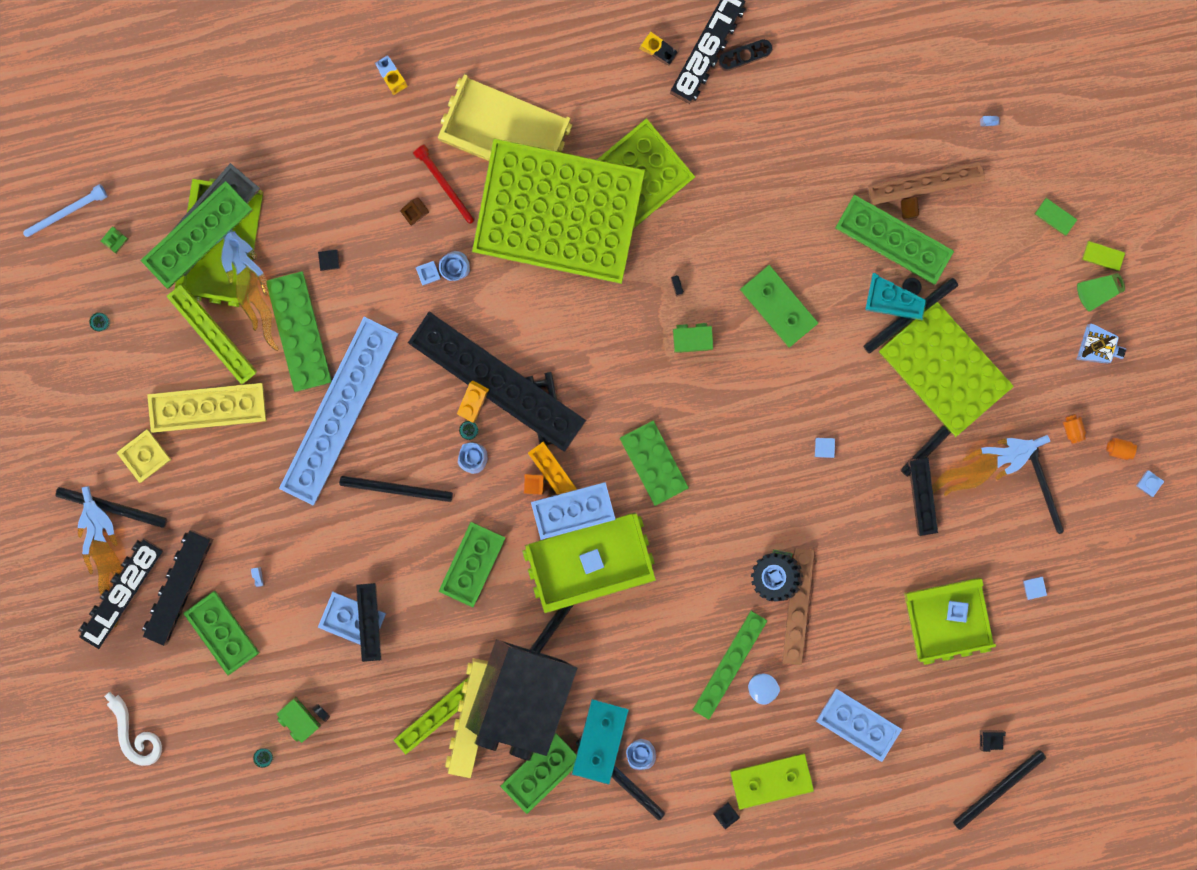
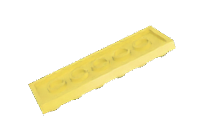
[147,383,267,433]

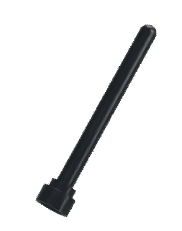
[1029,447,1064,534]

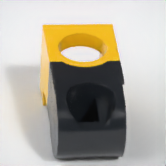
[639,32,678,66]

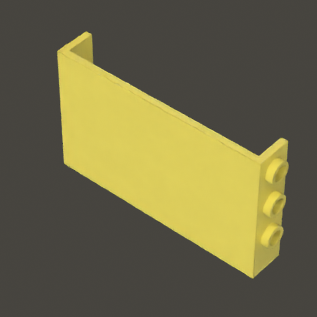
[438,74,573,161]

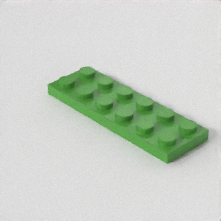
[140,181,253,289]
[835,195,954,285]
[266,271,332,392]

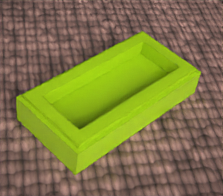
[1082,241,1125,271]

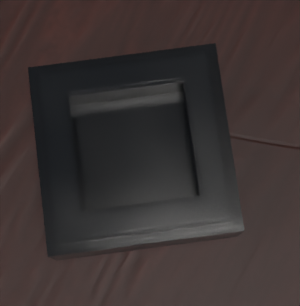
[318,250,340,271]
[671,275,684,297]
[713,802,740,829]

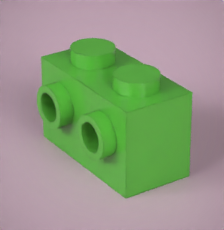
[673,323,713,353]
[276,697,321,743]

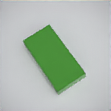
[1034,198,1077,236]

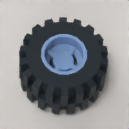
[751,553,803,602]

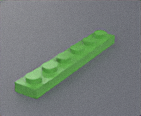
[692,611,768,720]

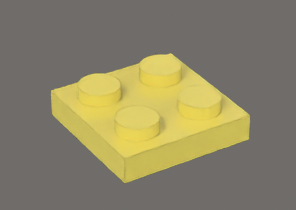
[117,429,171,483]

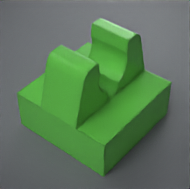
[101,226,128,254]

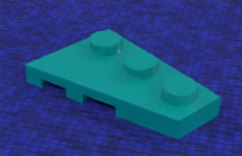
[865,273,926,320]

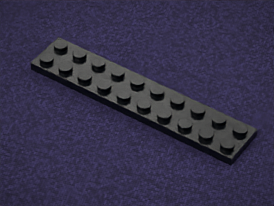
[408,312,587,452]

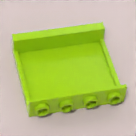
[904,578,996,665]

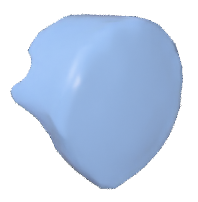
[439,251,470,281]
[458,442,488,474]
[748,673,780,705]
[626,739,656,770]

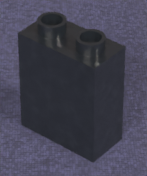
[466,639,578,761]

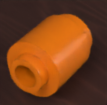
[1062,414,1087,444]
[1106,438,1137,460]

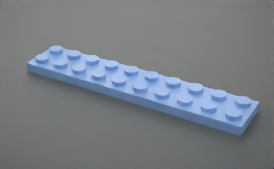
[279,317,399,506]

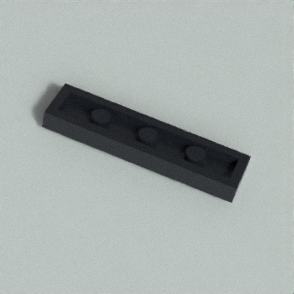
[908,457,938,536]
[356,583,382,662]

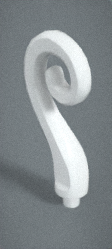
[104,691,162,766]

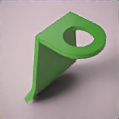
[1077,273,1125,312]

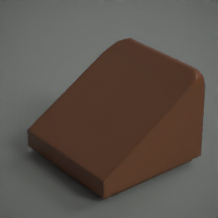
[901,197,919,219]
[400,198,429,226]

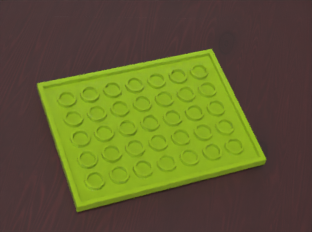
[472,138,645,284]

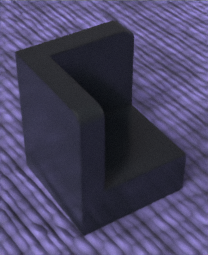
[980,730,1006,752]

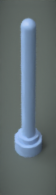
[23,184,108,237]

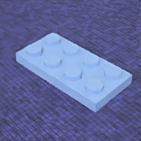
[531,482,615,540]
[816,689,902,762]

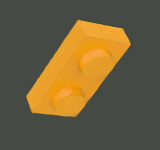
[457,380,489,423]

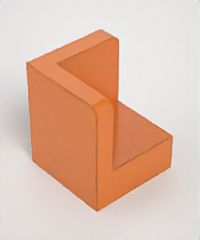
[524,474,544,495]

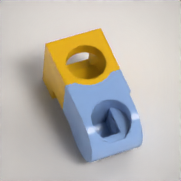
[375,55,408,95]

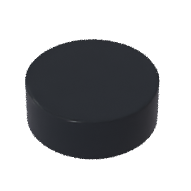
[902,278,922,295]
[312,704,330,722]

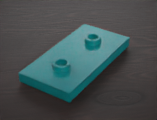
[571,699,629,785]

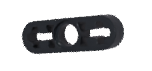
[719,39,772,71]

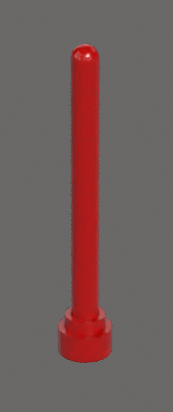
[413,144,474,224]

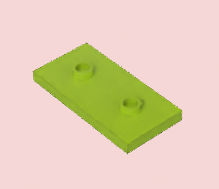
[730,753,814,810]

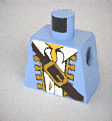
[1077,324,1126,364]

